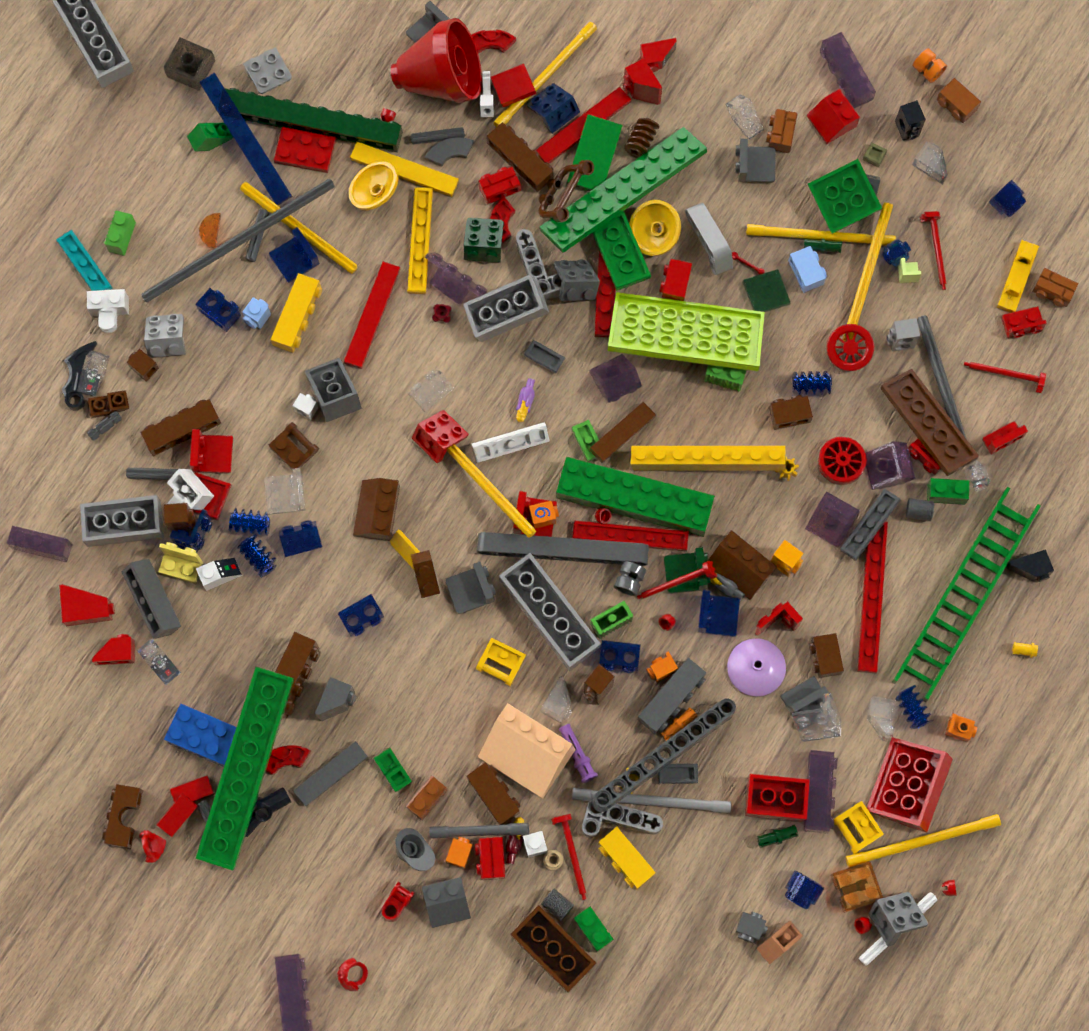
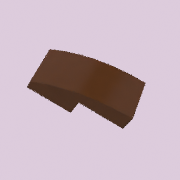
[87,390,129,418]

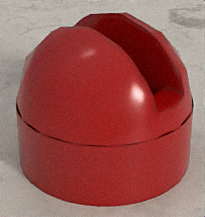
[381,108,396,122]
[594,508,611,524]
[659,614,676,631]
[942,880,957,896]
[854,917,872,934]

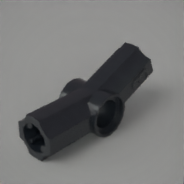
[245,787,291,837]

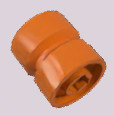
[912,48,947,83]

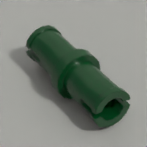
[804,238,842,253]
[757,825,799,848]

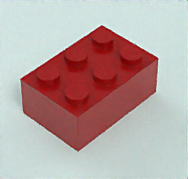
[745,774,810,822]

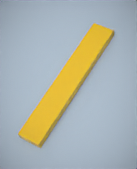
[350,142,459,197]
[407,187,433,294]

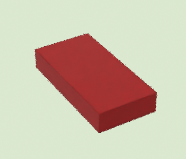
[170,775,214,802]
[157,793,197,837]

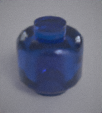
[882,239,911,267]

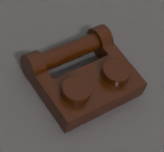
[268,422,319,472]

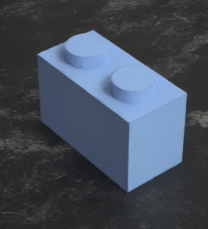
[788,246,827,293]

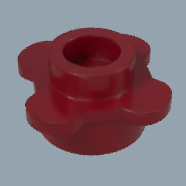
[432,304,452,323]

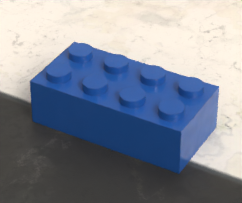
[164,704,236,767]

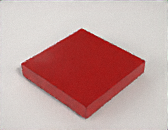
[491,63,537,107]
[193,472,232,520]

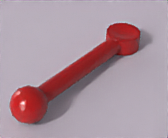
[732,252,765,275]

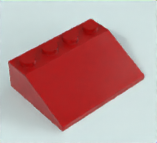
[867,737,953,833]

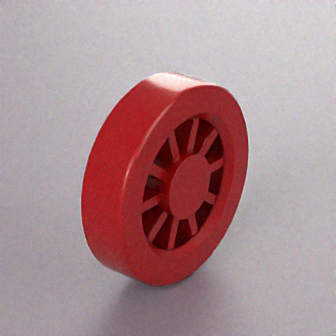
[826,324,874,371]
[818,436,867,485]

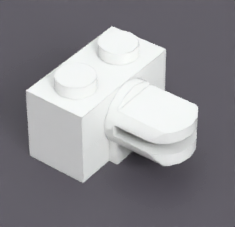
[87,289,129,333]
[167,469,214,510]

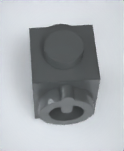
[735,912,768,944]

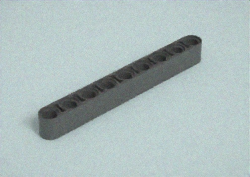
[477,532,649,566]
[593,698,736,812]

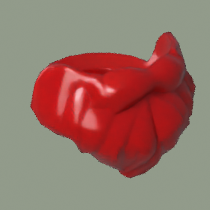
[139,830,166,863]
[337,958,368,991]

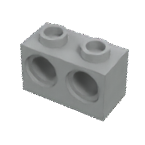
[887,318,920,352]

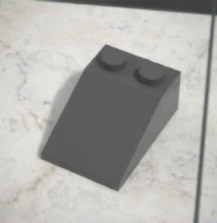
[305,358,362,422]

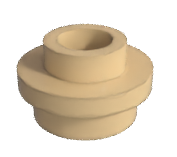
[543,850,563,870]

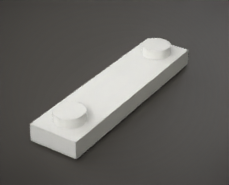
[472,422,550,463]

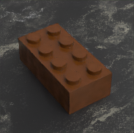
[275,631,321,718]
[510,905,596,993]

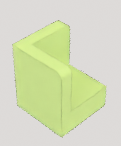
[898,258,921,283]

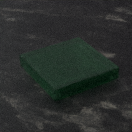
[743,269,791,312]

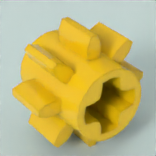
[775,457,799,481]

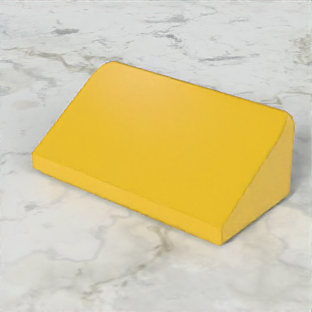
[390,529,420,570]

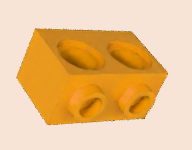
[771,540,804,577]

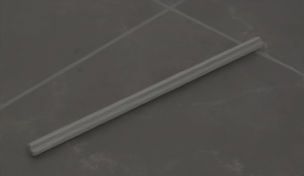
[141,179,335,302]

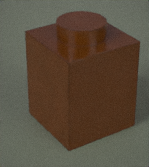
[127,348,159,382]

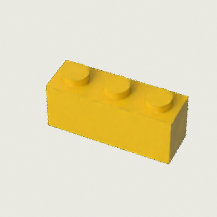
[598,827,656,890]

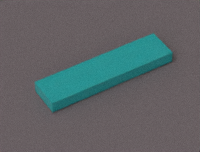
[56,229,113,291]

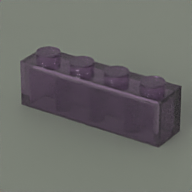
[820,32,876,108]
[804,750,838,834]
[275,954,313,1031]

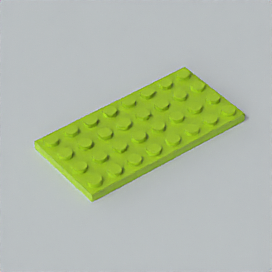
[607,292,765,371]

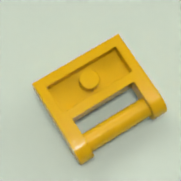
[476,638,526,687]
[832,801,884,854]

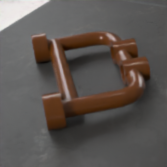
[538,160,594,222]

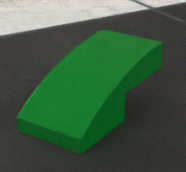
[373,747,412,792]

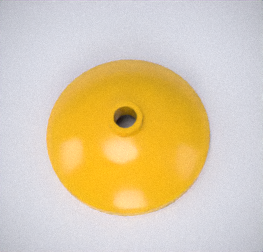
[349,161,398,210]
[629,200,681,256]

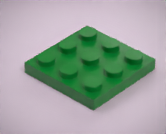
[808,159,883,234]

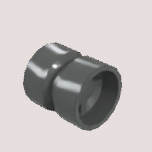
[614,561,647,596]

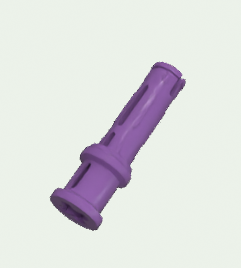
[559,724,598,783]

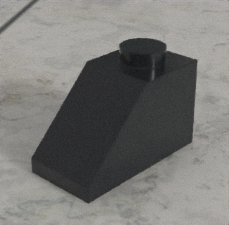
[1006,550,1054,582]

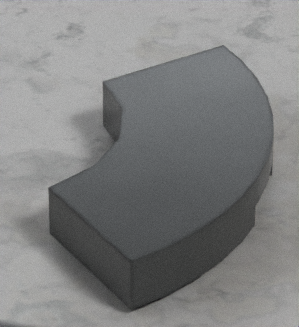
[425,137,474,167]

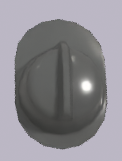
[395,828,435,871]

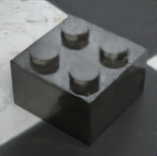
[163,37,216,91]

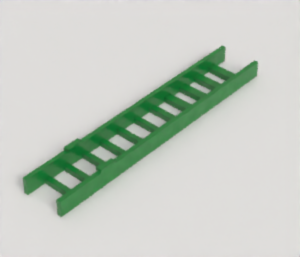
[892,487,1041,702]

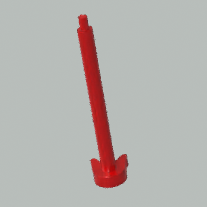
[920,211,947,290]
[964,362,1046,393]
[637,561,718,599]
[551,814,586,900]

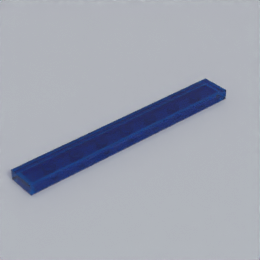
[199,72,293,206]

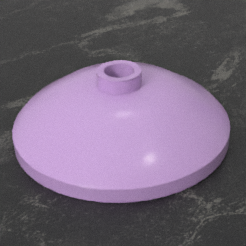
[727,639,786,697]

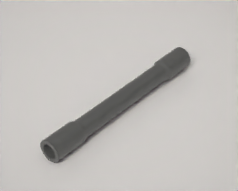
[429,823,529,839]

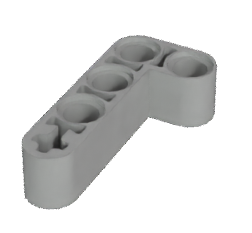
[685,202,733,275]
[516,229,562,301]
[582,799,663,838]

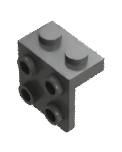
[735,138,776,183]
[554,259,600,301]
[446,562,496,614]

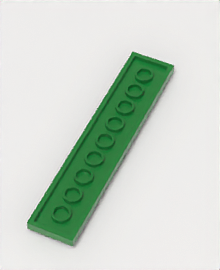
[540,127,707,253]
[195,667,295,871]

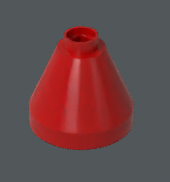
[390,18,482,103]

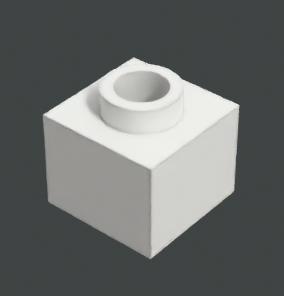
[293,393,318,420]

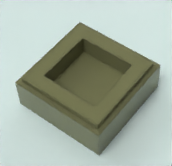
[862,142,888,167]

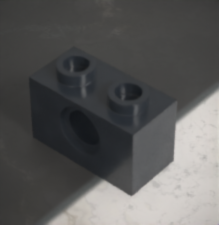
[895,100,926,141]

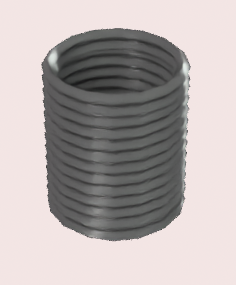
[906,498,934,521]
[541,888,574,921]

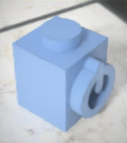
[242,297,271,329]

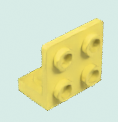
[158,542,203,584]

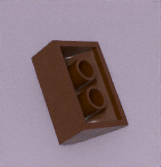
[353,478,400,541]
[708,530,777,600]

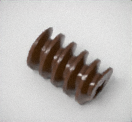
[624,118,660,158]

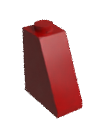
[59,584,115,627]

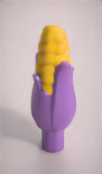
[515,378,535,422]

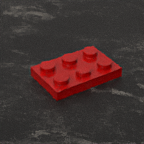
[274,127,336,173]

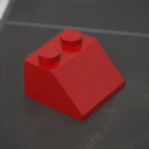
[623,58,662,105]
[807,89,860,144]

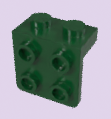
[464,218,504,263]
[664,547,711,594]

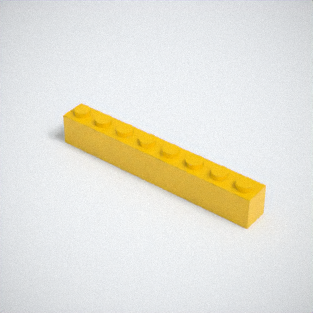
[631,446,786,471]

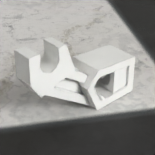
[480,71,494,117]

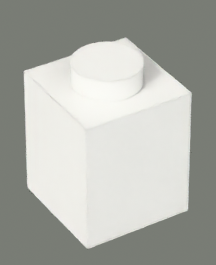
[523,831,547,858]

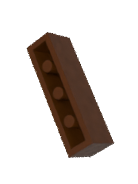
[487,122,553,193]
[140,399,222,457]

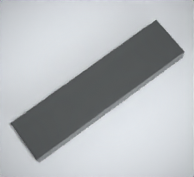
[840,489,901,561]
[293,741,368,807]

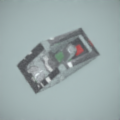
[912,141,948,185]
[77,350,110,396]
[137,638,181,685]
[541,676,572,724]

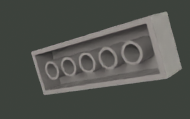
[52,0,134,88]
[499,553,601,672]

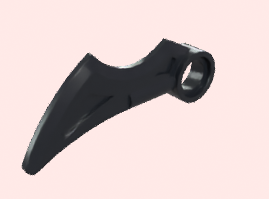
[62,341,97,411]

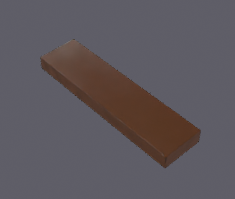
[589,402,656,463]

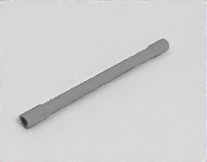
[572,788,731,813]

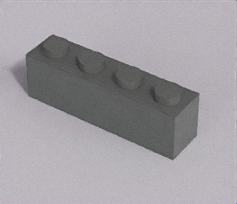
[121,559,181,639]
[637,658,706,734]

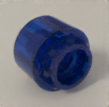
[989,180,1027,217]
[785,870,825,909]

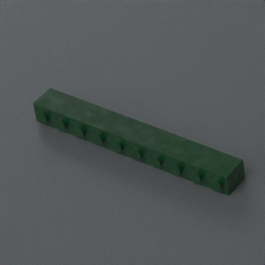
[218,88,403,153]

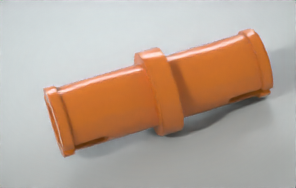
[660,707,698,741]

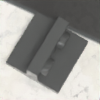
[780,676,835,730]

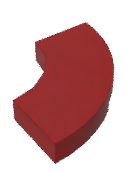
[472,29,516,54]
[490,196,515,243]
[266,745,311,775]

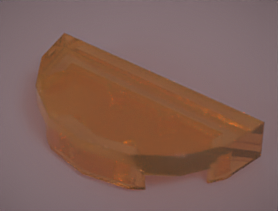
[199,213,221,249]

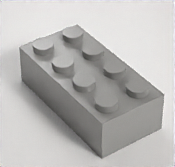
[463,274,550,342]
[80,495,164,547]

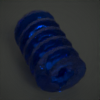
[792,371,832,395]
[229,508,270,536]
[237,534,277,578]
[895,685,934,730]

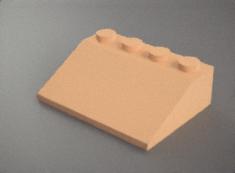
[478,703,575,799]

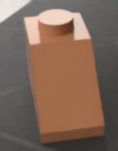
[757,921,803,964]

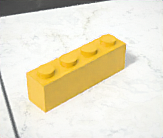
[270,273,322,353]

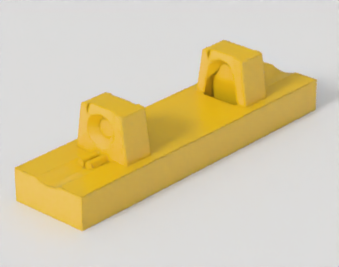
[997,240,1039,313]

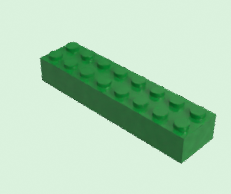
[556,457,715,537]

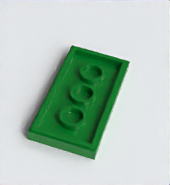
[567,114,623,191]
[592,211,651,291]

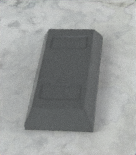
[524,339,565,373]
[658,764,698,784]

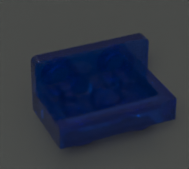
[279,520,323,557]

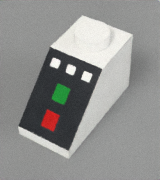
[196,557,242,591]

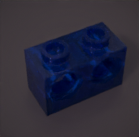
[195,288,241,332]
[337,594,384,637]
[599,640,641,673]

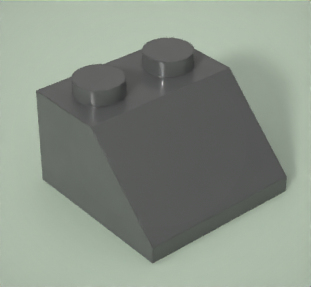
[315,677,357,721]
[422,877,471,928]

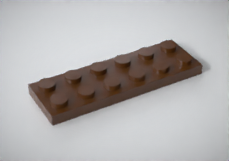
[880,369,979,476]

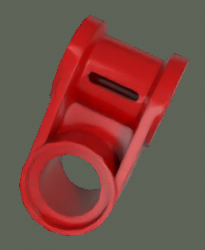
[382,882,415,922]

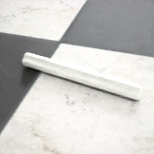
[859,892,937,966]

